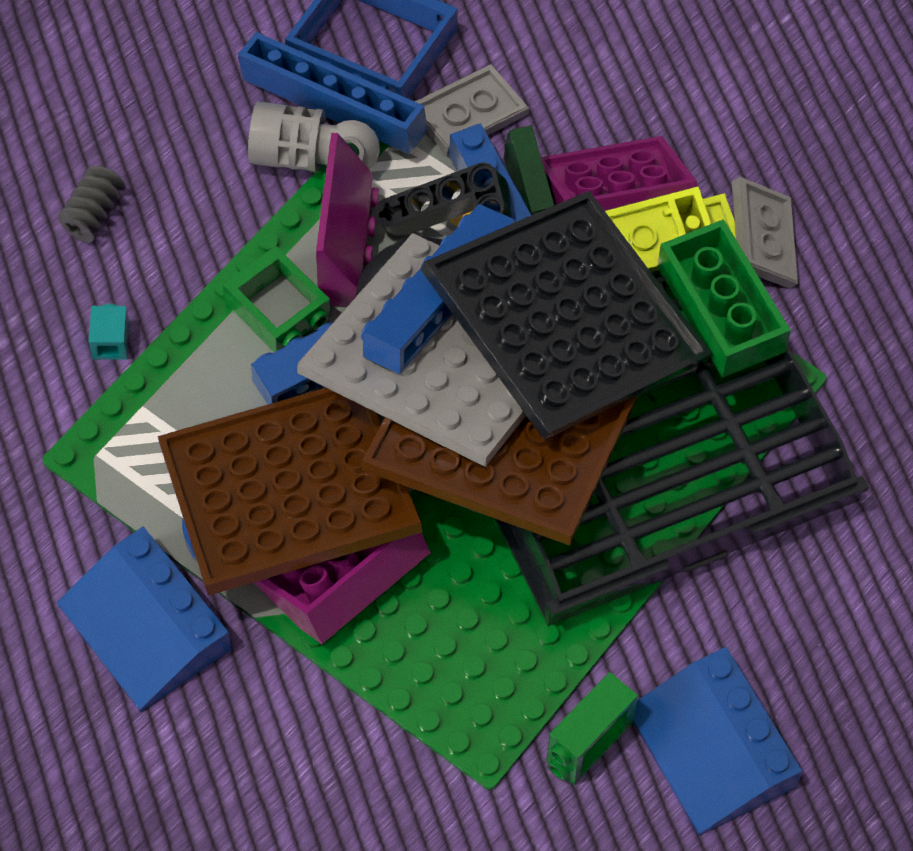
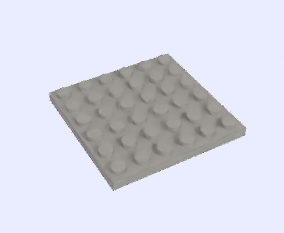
[297,233,526,467]

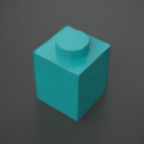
[89,304,129,360]

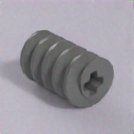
[58,166,126,243]

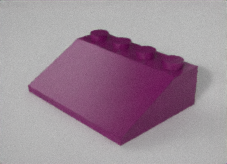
[316,133,379,307]
[541,136,697,211]
[253,533,430,644]

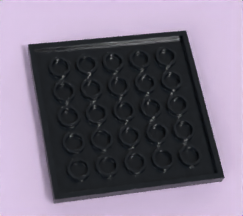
[420,191,712,441]

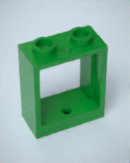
[222,245,331,352]
[546,672,638,785]

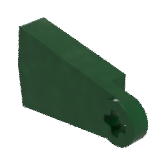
[504,125,554,215]

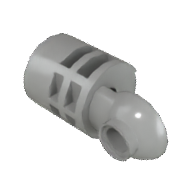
[248,101,380,172]

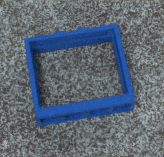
[285,0,458,99]

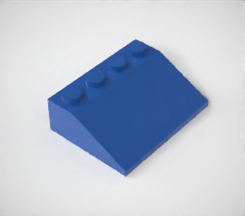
[57,526,231,712]
[633,647,802,836]

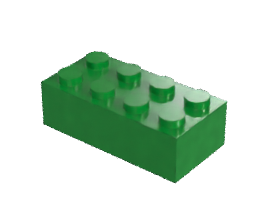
[657,219,791,378]

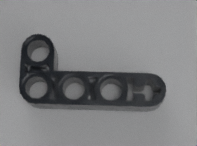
[374,162,516,237]

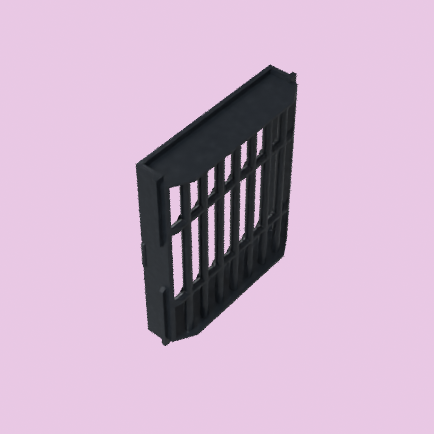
[494,276,869,626]

